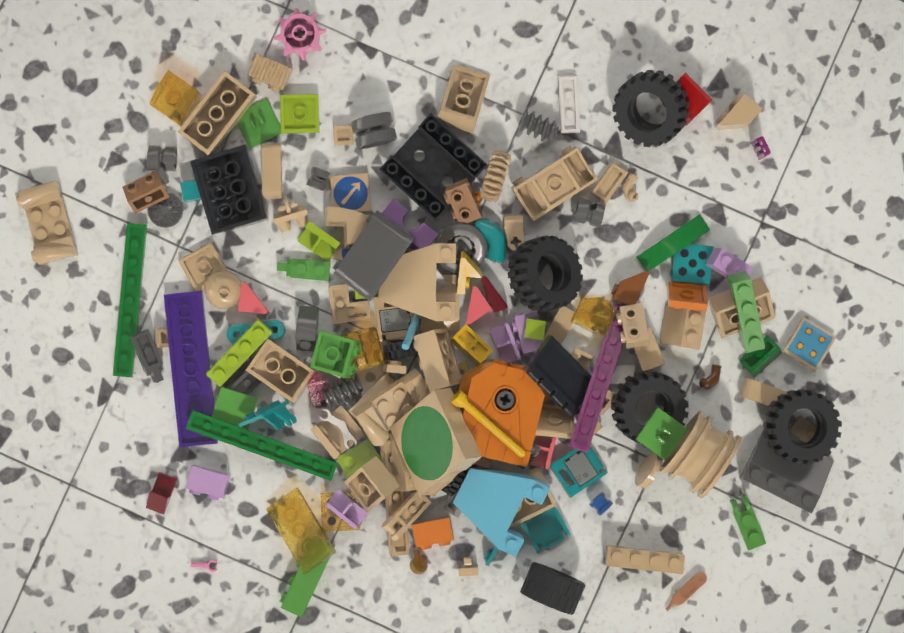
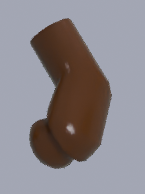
[699,364,721,389]

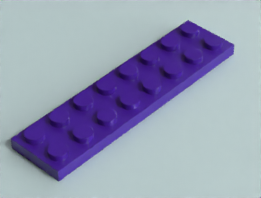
[164,291,218,448]

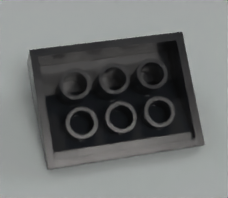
[190,144,269,235]

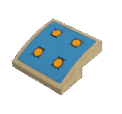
[782,317,836,372]

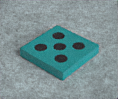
[671,244,714,285]

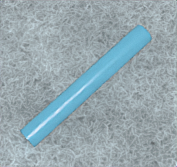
[402,313,421,350]

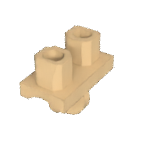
[273,199,308,232]

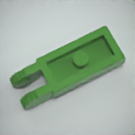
[730,494,766,550]

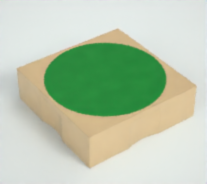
[390,388,482,496]

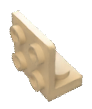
[310,406,365,459]

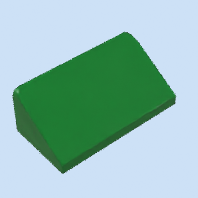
[739,335,782,377]

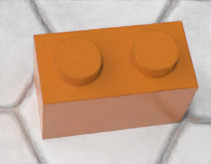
[411,516,454,550]

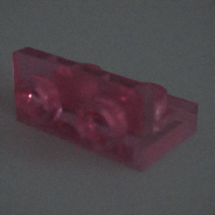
[307,377,329,407]

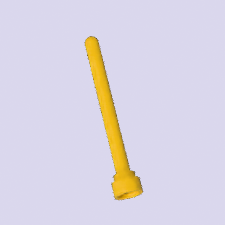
[451,390,526,457]

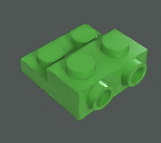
[310,330,362,378]

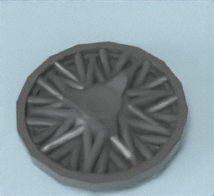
[147,193,184,228]

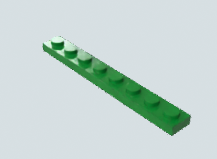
[113,223,148,378]
[186,410,338,481]

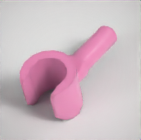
[191,559,218,572]

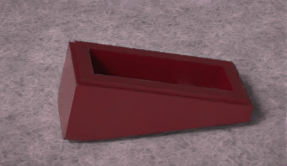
[480,276,508,314]

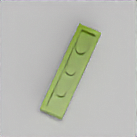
[206,318,273,387]

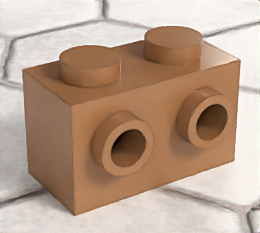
[122,170,169,214]
[444,178,482,224]

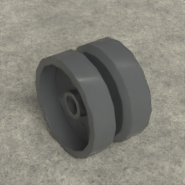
[350,112,397,150]

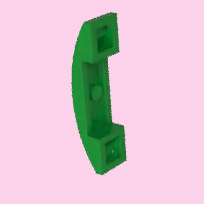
[636,214,710,272]

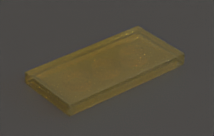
[266,488,336,574]

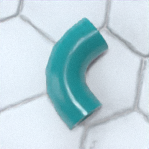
[475,218,507,264]

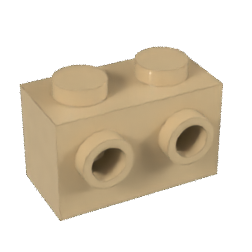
[617,303,649,349]

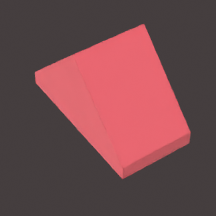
[238,282,270,315]
[466,286,492,325]

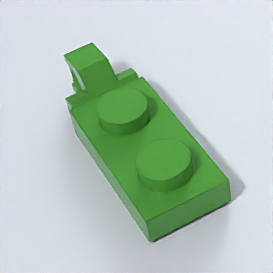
[277,258,331,282]

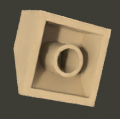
[660,305,706,350]
[344,456,400,513]

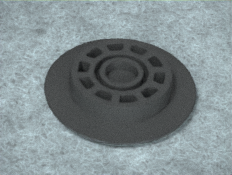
[434,223,487,274]

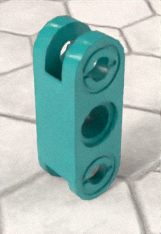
[227,320,285,344]

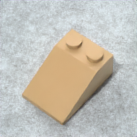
[437,64,490,133]
[246,338,317,404]

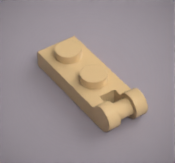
[381,490,432,541]

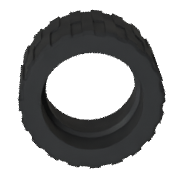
[520,562,586,615]

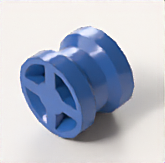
[589,492,613,516]

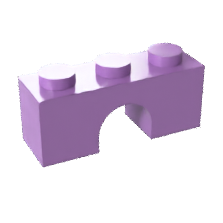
[382,199,438,250]

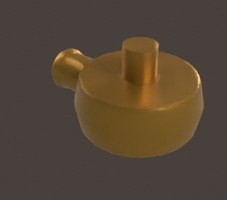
[410,550,428,574]

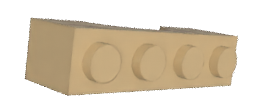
[604,545,685,574]

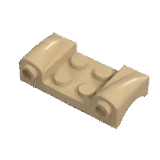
[511,146,598,221]
[16,181,78,265]
[351,369,431,446]

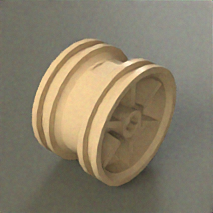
[660,410,742,498]

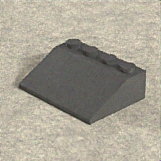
[739,427,834,513]

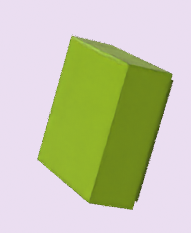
[524,318,546,341]

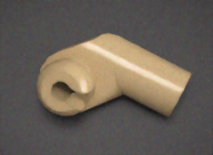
[622,173,638,202]

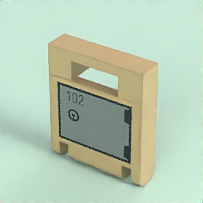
[373,296,417,342]

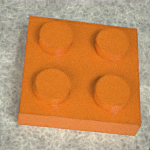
[667,281,708,311]

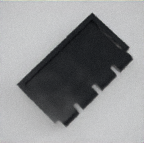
[526,335,591,418]

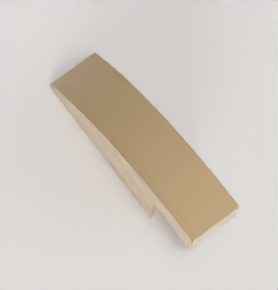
[324,206,368,249]

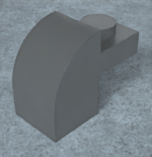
[296,306,319,351]

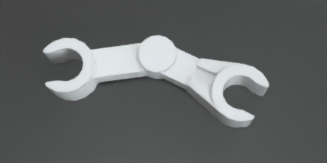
[318,409,357,449]

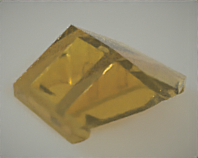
[571,297,616,336]

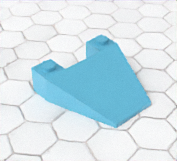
[453,468,550,557]

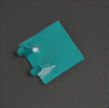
[239,400,297,431]

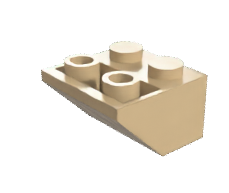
[715,94,763,130]

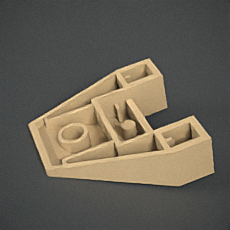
[379,243,456,321]

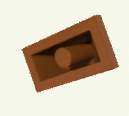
[611,271,650,306]

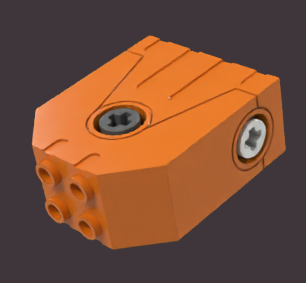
[458,359,545,467]

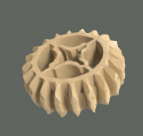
[480,150,511,202]

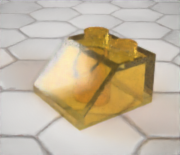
[149,70,202,126]
[342,326,386,372]

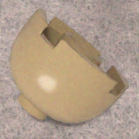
[204,270,242,309]

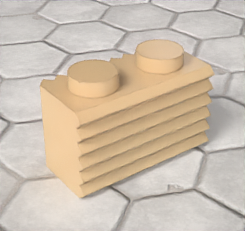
[247,54,293,93]

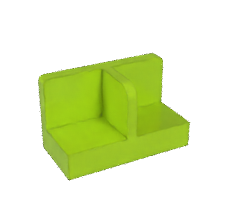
[298,221,341,262]

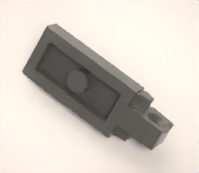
[130,329,164,383]

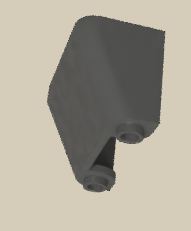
[333,210,415,301]

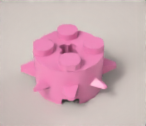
[274,8,326,61]

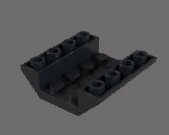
[379,113,488,221]

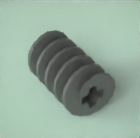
[518,108,560,145]
[321,373,363,408]

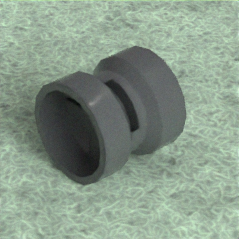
[306,166,330,191]

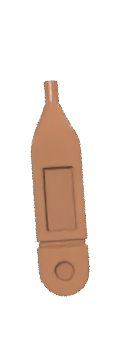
[666,572,707,611]

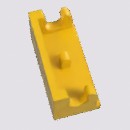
[451,324,493,366]

